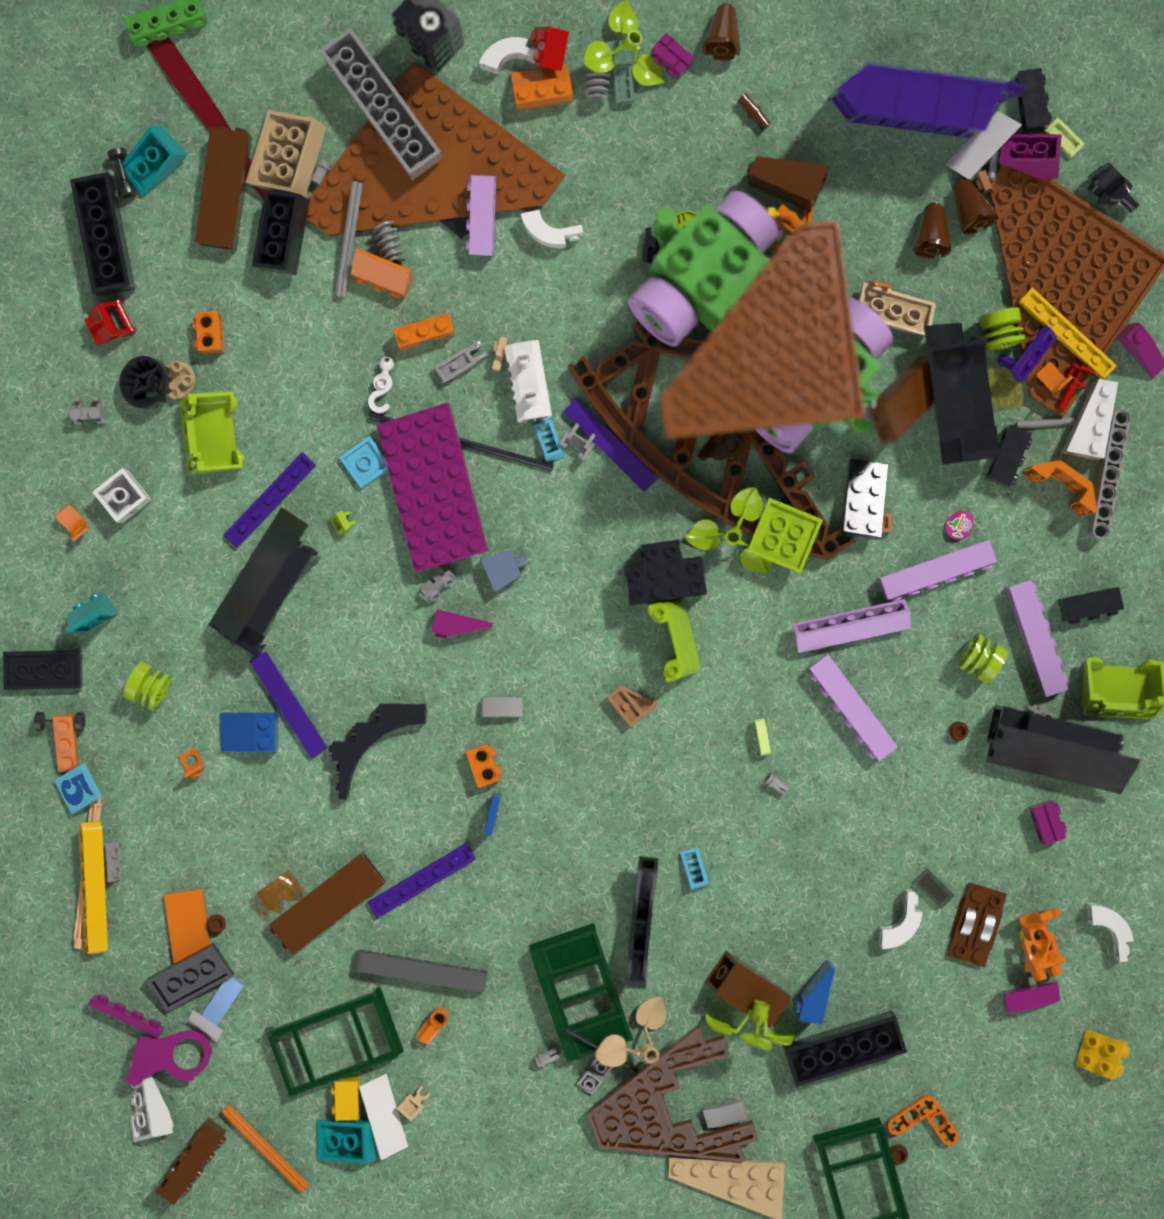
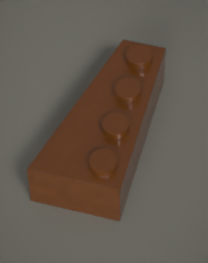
[155,1118,227,1205]

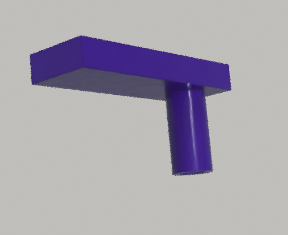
[997,325,1057,383]

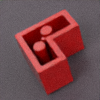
[530,26,569,71]

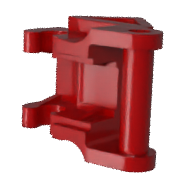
[84,299,137,346]

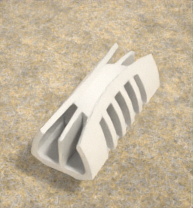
[504,340,552,423]

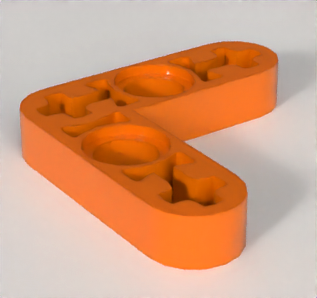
[887,1094,959,1146]

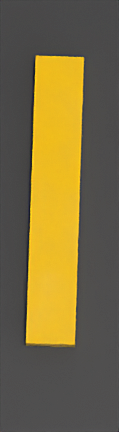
[1018,287,1117,380]

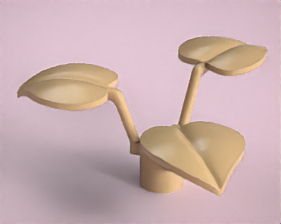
[595,997,666,1069]

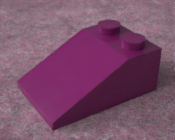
[999,134,1062,179]

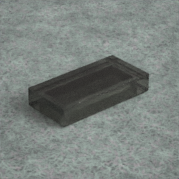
[913,868,955,909]

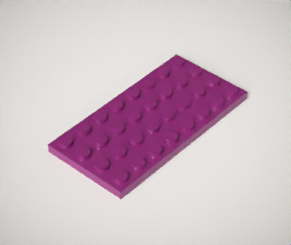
[376,403,489,572]

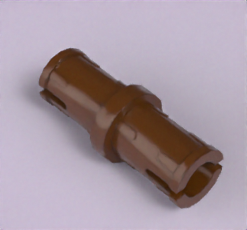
[737,93,771,131]

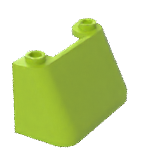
[180,392,245,475]
[646,600,700,682]
[1082,656,1164,719]

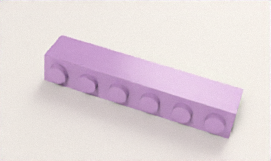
[878,540,997,602]
[1005,580,1069,697]
[792,599,911,653]
[808,654,897,761]

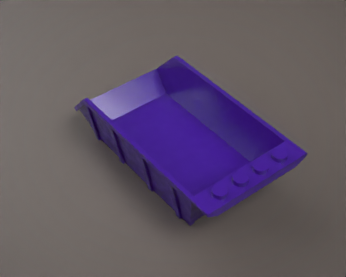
[827,63,1026,139]

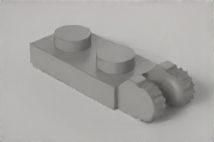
[434,341,489,384]

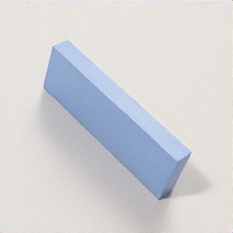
[201,977,244,1026]

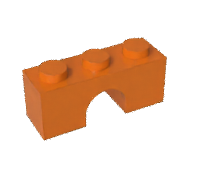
[393,313,456,351]

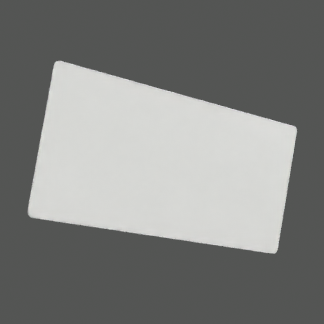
[945,111,1021,179]
[359,1074,408,1160]

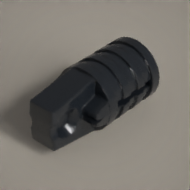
[642,227,660,264]

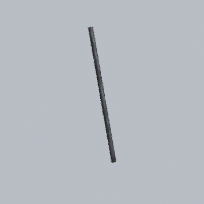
[565,1027,640,1072]

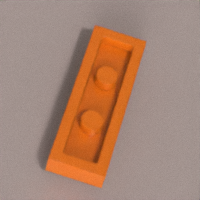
[52,714,79,772]

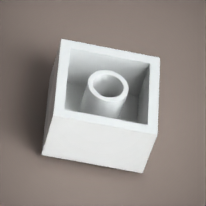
[93,468,152,524]

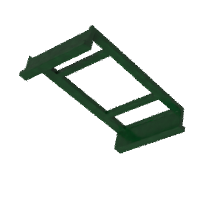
[265,986,404,1097]
[813,1117,910,1219]

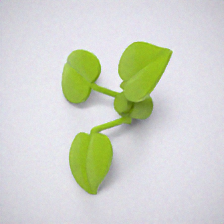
[583,0,664,86]
[685,487,772,574]
[705,1000,795,1050]

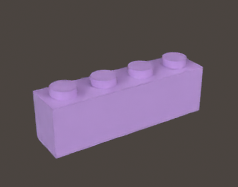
[466,175,496,256]

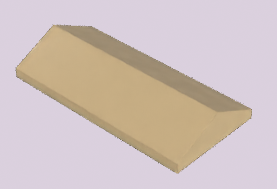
[858,282,936,337]

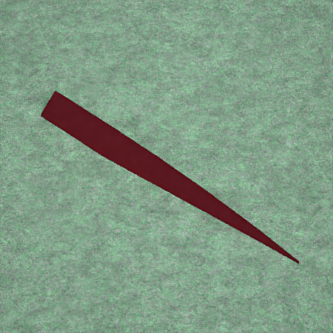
[146,37,265,200]

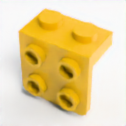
[1076,1030,1130,1080]

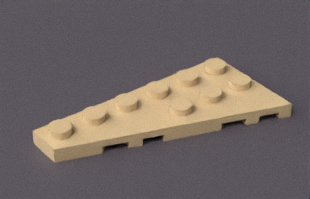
[668,1156,785,1219]

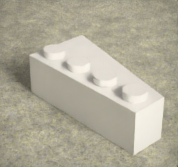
[1061,379,1118,460]

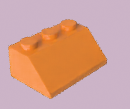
[511,63,573,110]
[350,248,414,299]

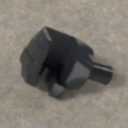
[1085,162,1139,213]

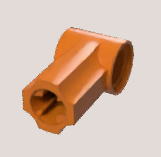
[415,1006,449,1045]

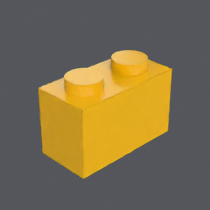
[332,1077,361,1121]

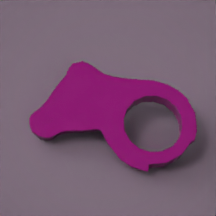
[126,1030,212,1086]

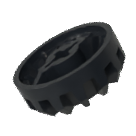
[119,356,173,409]

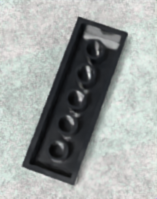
[70,172,136,297]
[782,1010,908,1087]

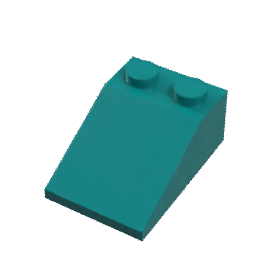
[122,126,188,196]
[67,593,118,633]
[317,1118,379,1164]

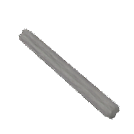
[335,182,363,297]

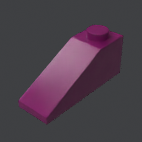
[1115,323,1164,379]
[431,609,494,639]

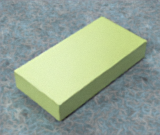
[1043,118,1085,159]

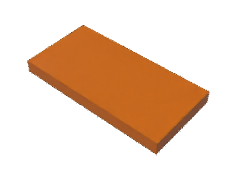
[164,888,211,963]

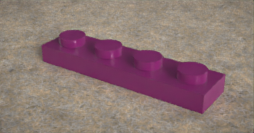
[88,994,165,1038]

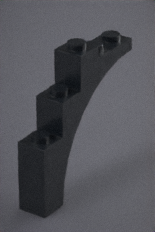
[329,703,427,800]
[626,856,658,990]

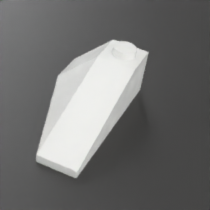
[131,1061,173,1142]

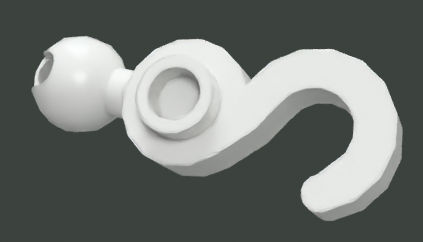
[368,357,394,414]

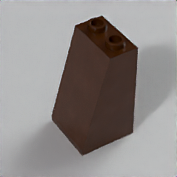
[747,156,829,211]
[705,950,792,1028]

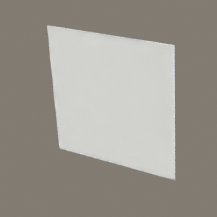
[187,1010,223,1044]

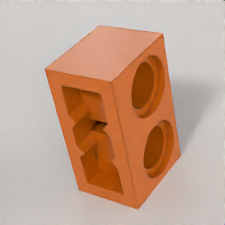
[193,311,224,354]
[466,743,503,788]

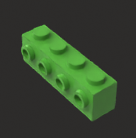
[124,0,208,46]

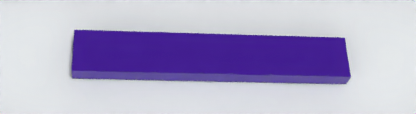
[563,398,658,492]
[223,452,317,548]
[249,651,328,758]
[367,843,476,918]

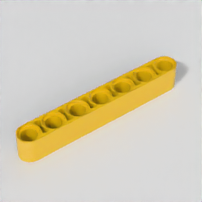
[79,821,108,955]

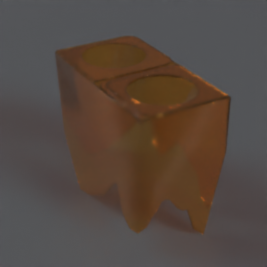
[257,870,307,917]

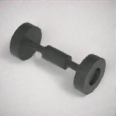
[107,148,137,199]
[34,712,85,731]

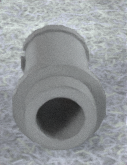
[311,159,331,185]
[764,773,790,796]
[535,1047,560,1068]

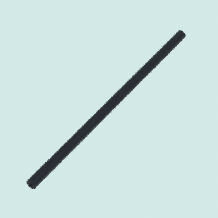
[368,412,554,471]

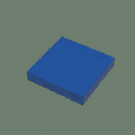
[484,792,501,835]

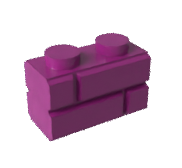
[651,33,695,80]
[1028,800,1067,845]

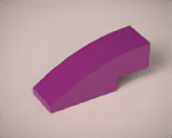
[1002,981,1061,1013]

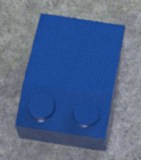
[220,712,279,752]
[793,960,835,1025]

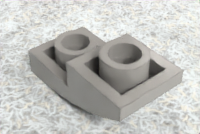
[481,697,523,718]
[577,1057,613,1095]
[703,1100,748,1128]

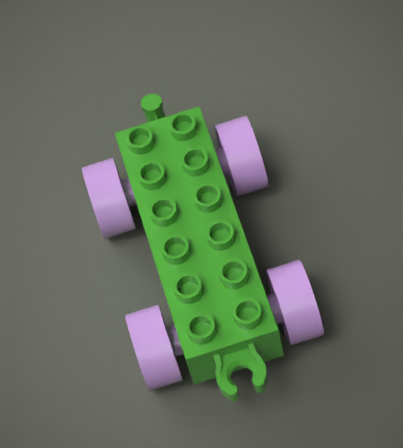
[628,191,893,453]

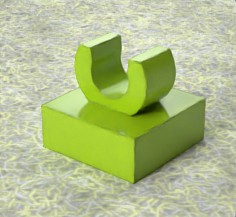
[330,511,355,536]

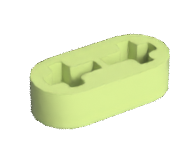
[754,718,771,756]

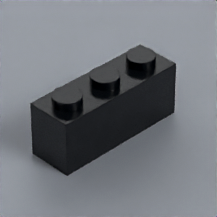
[1014,68,1052,133]
[985,424,1032,488]
[1058,587,1124,624]

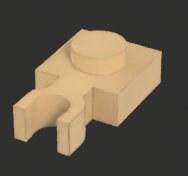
[492,336,509,372]
[396,1085,430,1121]

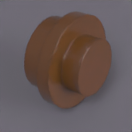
[949,721,969,741]
[206,914,226,934]
[890,1144,908,1165]

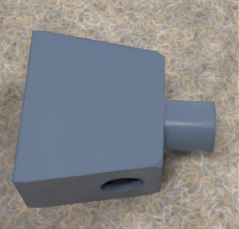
[480,551,529,592]

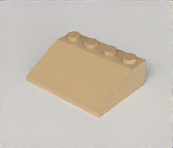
[246,110,327,197]

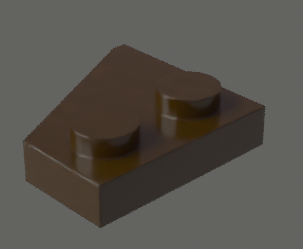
[697,432,747,461]

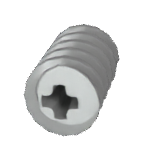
[584,68,610,101]
[373,221,406,264]

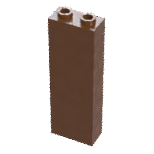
[195,126,252,251]
[867,355,934,443]
[269,852,386,955]

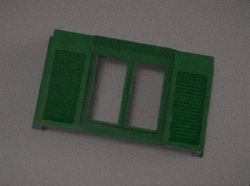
[529,923,634,1062]

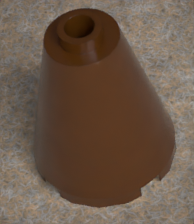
[702,3,741,61]
[953,179,998,235]
[912,202,951,259]

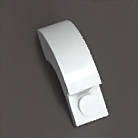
[479,37,537,74]
[521,210,583,248]
[879,889,922,949]
[1086,903,1134,962]

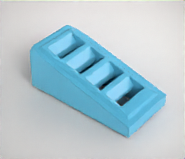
[533,418,565,463]
[680,847,710,890]

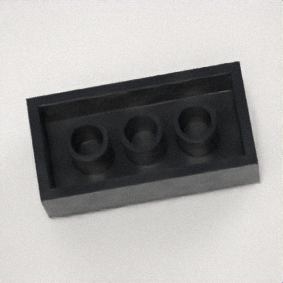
[252,190,310,275]

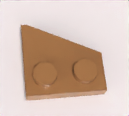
[606,685,659,728]

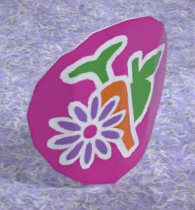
[945,511,974,540]

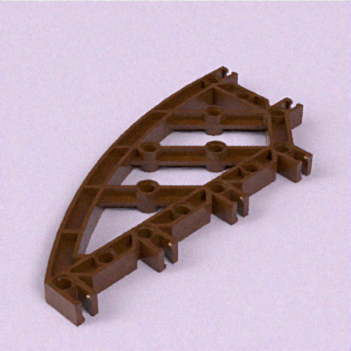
[567,321,856,561]

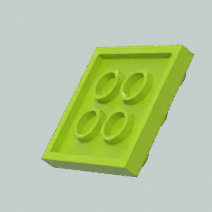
[747,498,823,574]

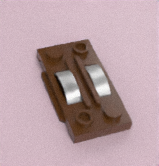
[947,882,1007,967]

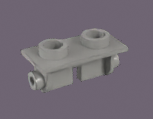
[418,566,456,605]
[103,841,121,882]

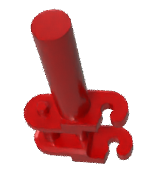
[1057,363,1094,411]

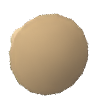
[159,360,195,399]

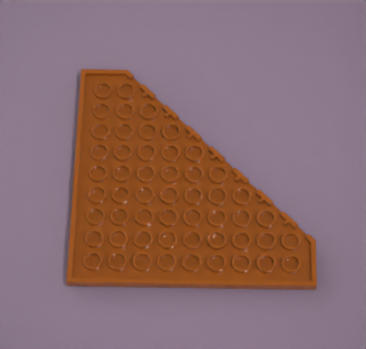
[307,61,565,237]
[990,165,1164,418]
[660,221,865,439]

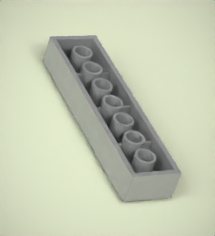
[319,28,443,181]

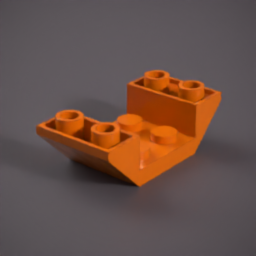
[1022,460,1097,516]

